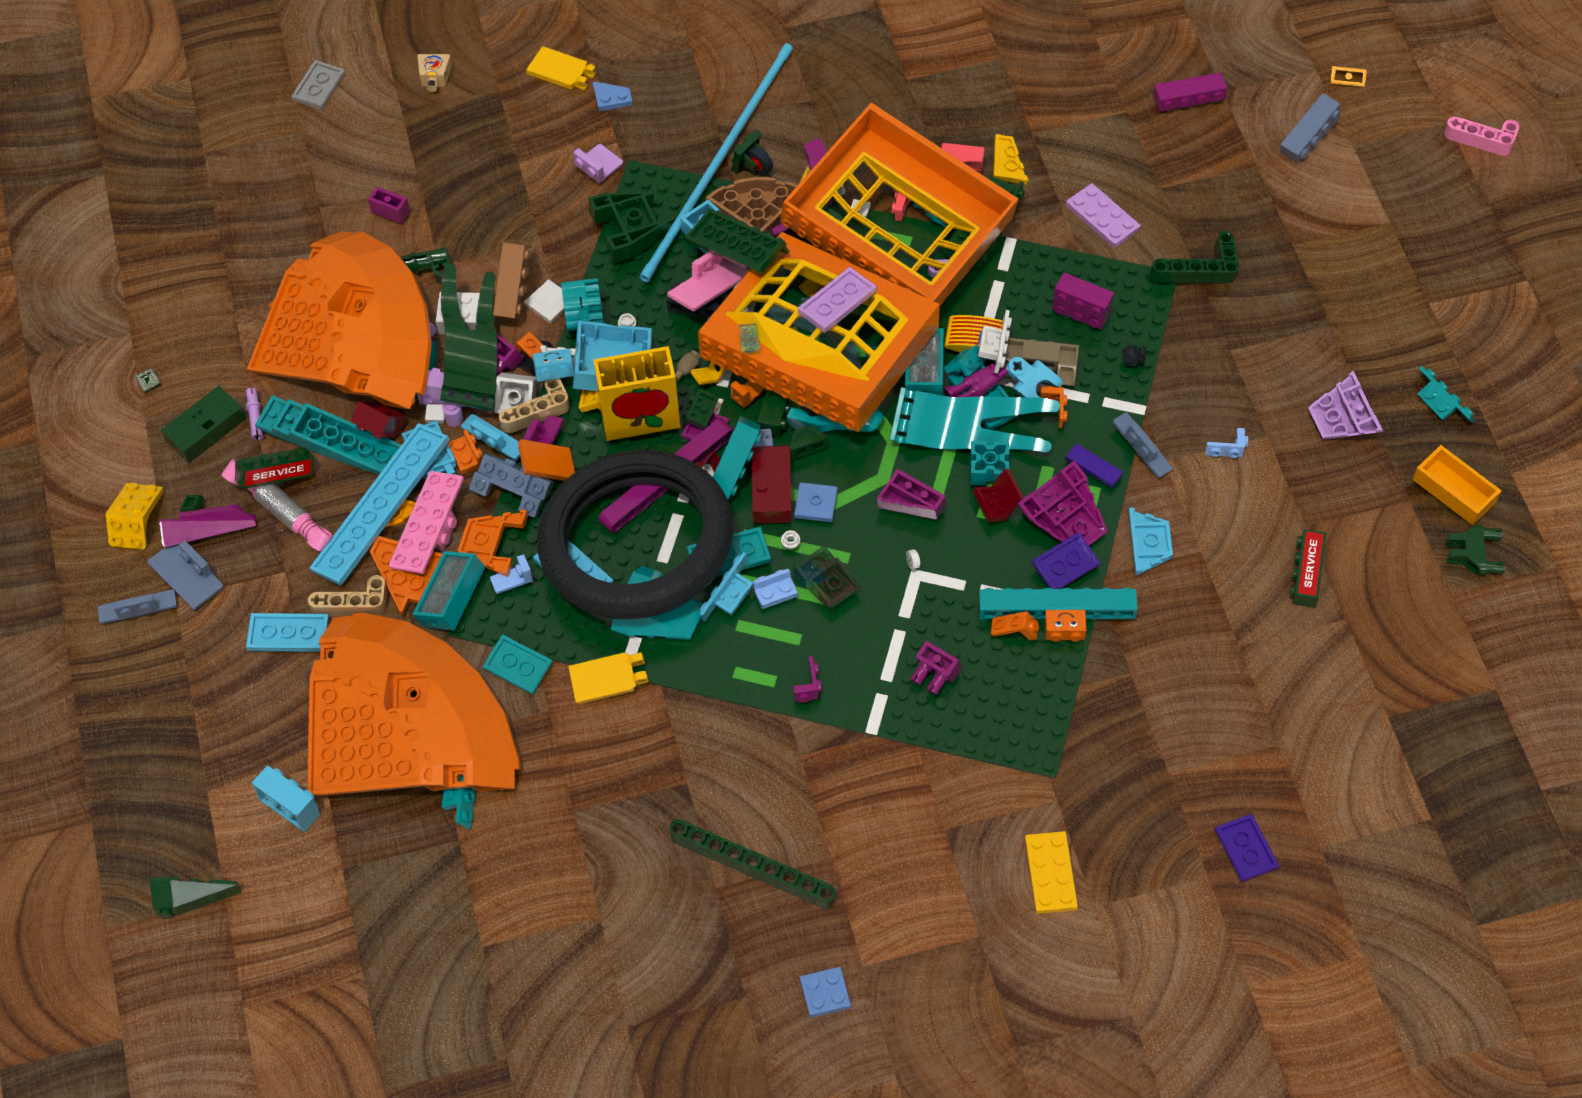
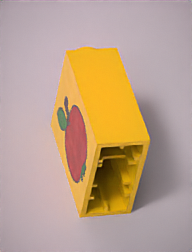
[593,346,680,441]

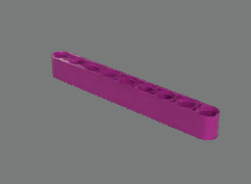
[598,418,734,533]

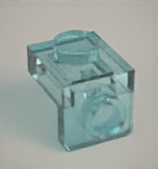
[739,324,760,353]

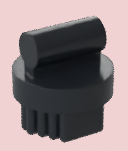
[1122,345,1146,367]

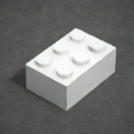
[436,292,495,334]

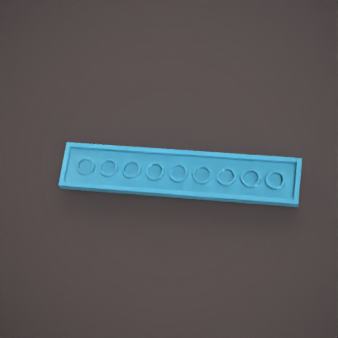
[309,423,450,586]

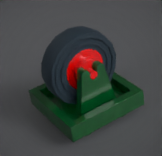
[731,129,773,176]

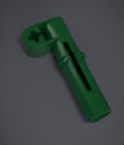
[400,247,451,285]

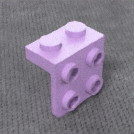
[573,144,623,184]

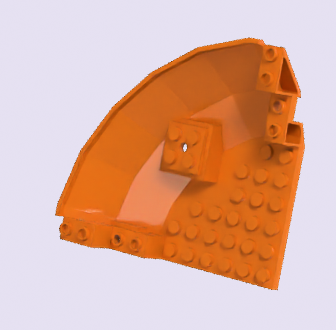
[247,231,432,409]
[307,612,520,796]

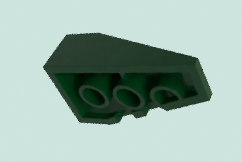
[150,876,241,918]

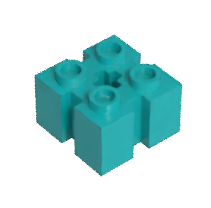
[970,441,1009,485]

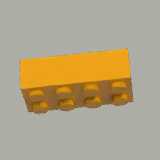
[1413,445,1501,525]

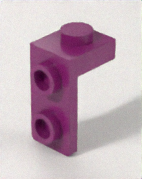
[793,656,822,703]

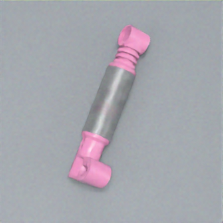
[221,458,333,552]

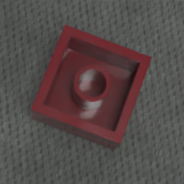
[351,401,407,439]

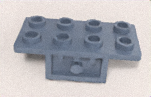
[147,540,224,610]

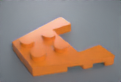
[457,510,528,577]

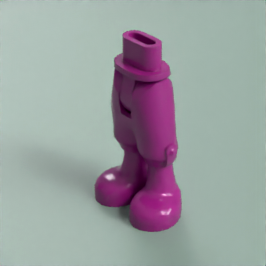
[944,364,1009,397]

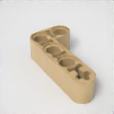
[499,378,569,433]
[308,575,388,617]

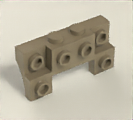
[1003,338,1079,386]

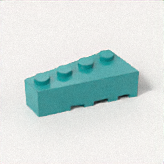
[713,416,761,499]

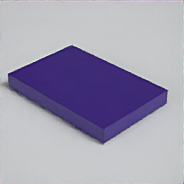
[1031,532,1101,589]
[1214,814,1279,883]

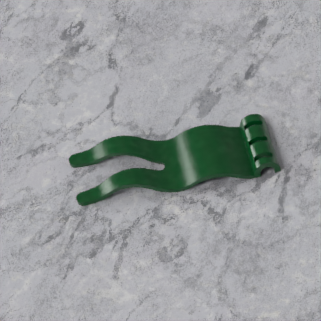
[440,263,497,411]

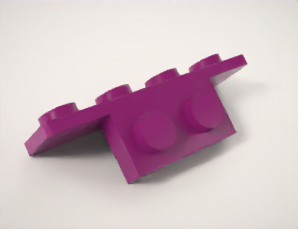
[518,416,564,467]

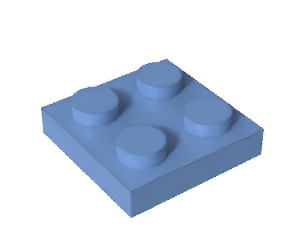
[800,967,851,1018]

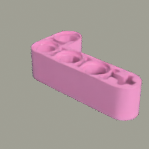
[1444,117,1519,156]

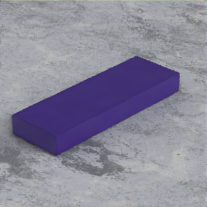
[1065,443,1123,488]

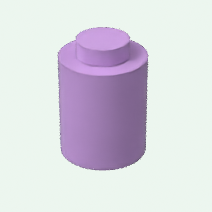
[442,402,464,427]

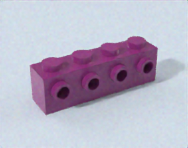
[1153,73,1227,112]

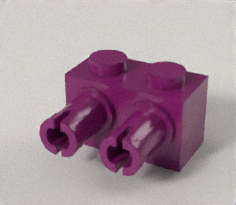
[496,333,524,378]
[910,641,963,695]

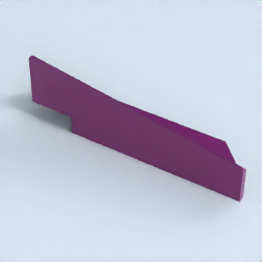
[160,504,256,547]

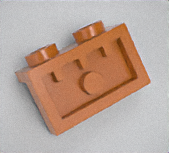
[448,429,483,475]

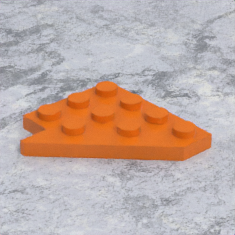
[370,536,442,615]

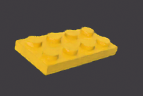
[1025,831,1078,914]

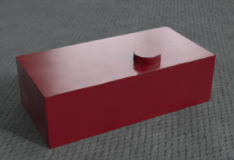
[752,446,792,524]

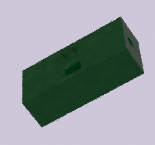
[161,385,247,464]

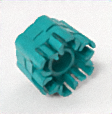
[561,278,603,332]

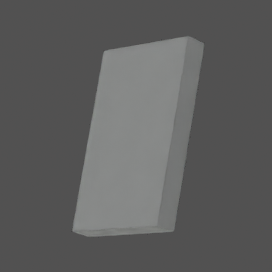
[291,60,346,110]

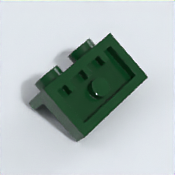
[681,388,720,430]

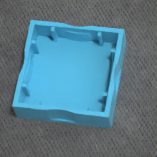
[573,321,652,391]

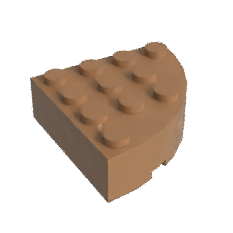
[706,177,798,235]
[493,240,534,318]

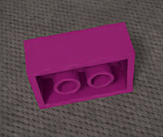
[1052,273,1114,330]

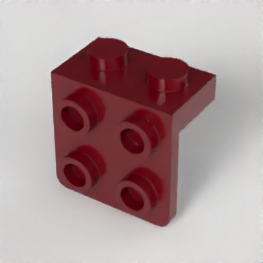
[973,469,1023,522]

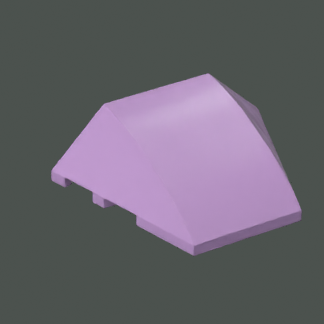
[1308,371,1383,439]

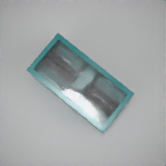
[905,328,944,399]
[412,551,485,631]

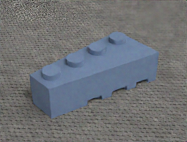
[1280,93,1341,163]

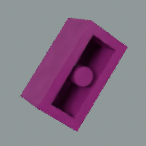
[368,186,410,224]

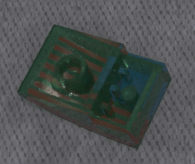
[793,545,861,609]

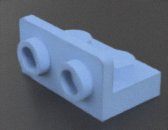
[753,569,798,609]

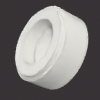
[906,549,920,569]

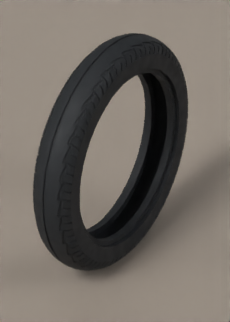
[537,450,733,620]

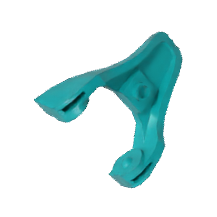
[787,407,883,432]

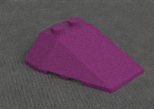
[1017,461,1107,545]

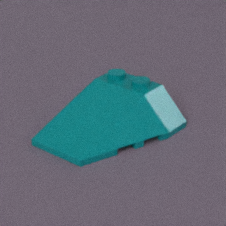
[611,566,702,640]

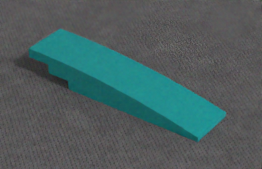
[255,395,401,475]

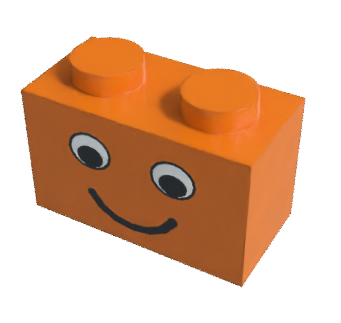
[1044,610,1086,642]

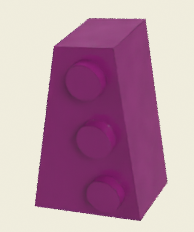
[877,469,947,520]

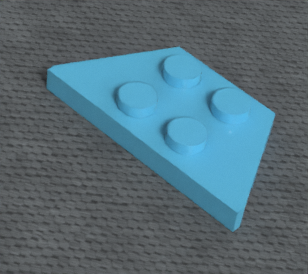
[1128,508,1173,575]

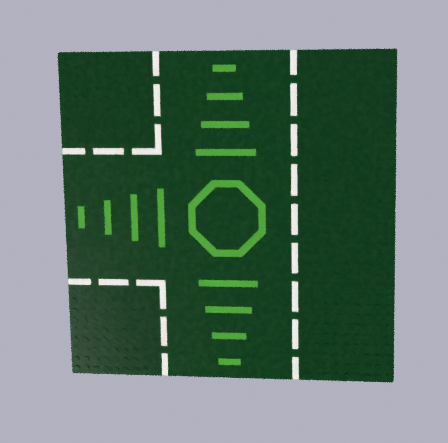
[448,160,1176,778]

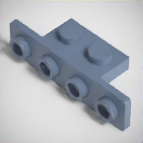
[1112,412,1173,478]
[97,589,177,624]

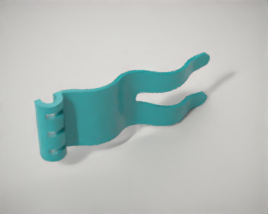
[890,387,1060,453]

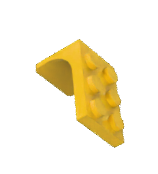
[106,483,163,550]

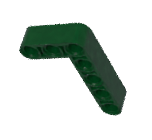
[1149,231,1239,283]

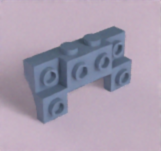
[469,453,554,518]

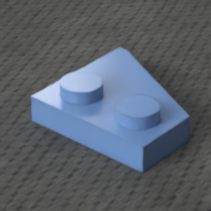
[593,82,633,111]

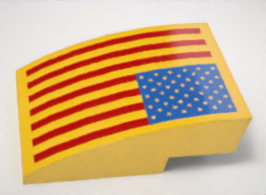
[944,315,1003,352]

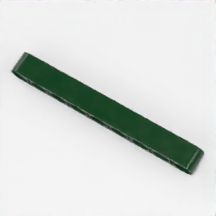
[669,819,836,909]

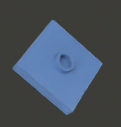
[794,483,837,522]

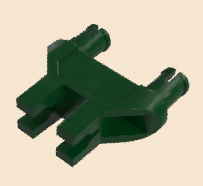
[1446,524,1505,576]

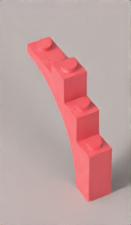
[892,143,985,221]

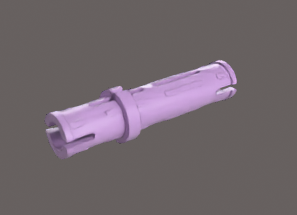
[245,388,264,441]

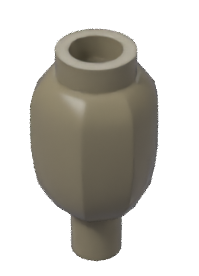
[675,350,700,380]

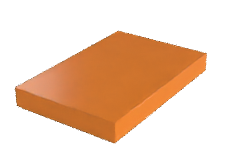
[518,439,575,481]

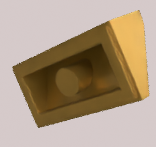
[1330,66,1367,87]

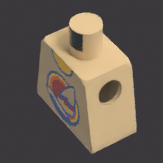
[418,54,452,92]

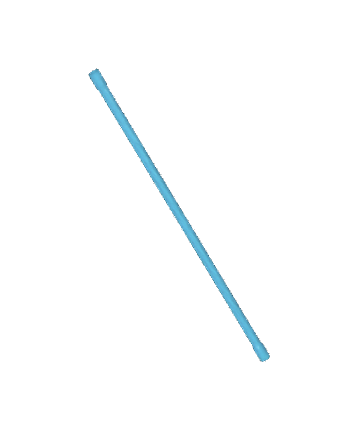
[639,43,793,282]

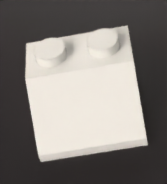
[494,373,537,416]

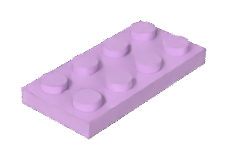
[1066,183,1141,249]
[798,267,877,333]

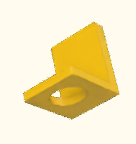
[690,362,726,385]

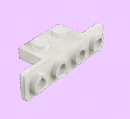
[978,310,1012,374]

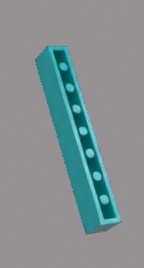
[979,588,1138,619]

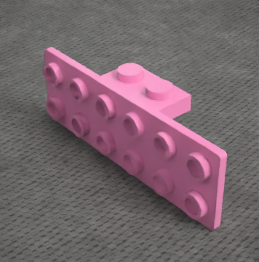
[668,252,749,311]
[389,471,464,574]

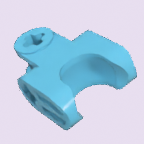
[1006,357,1063,398]

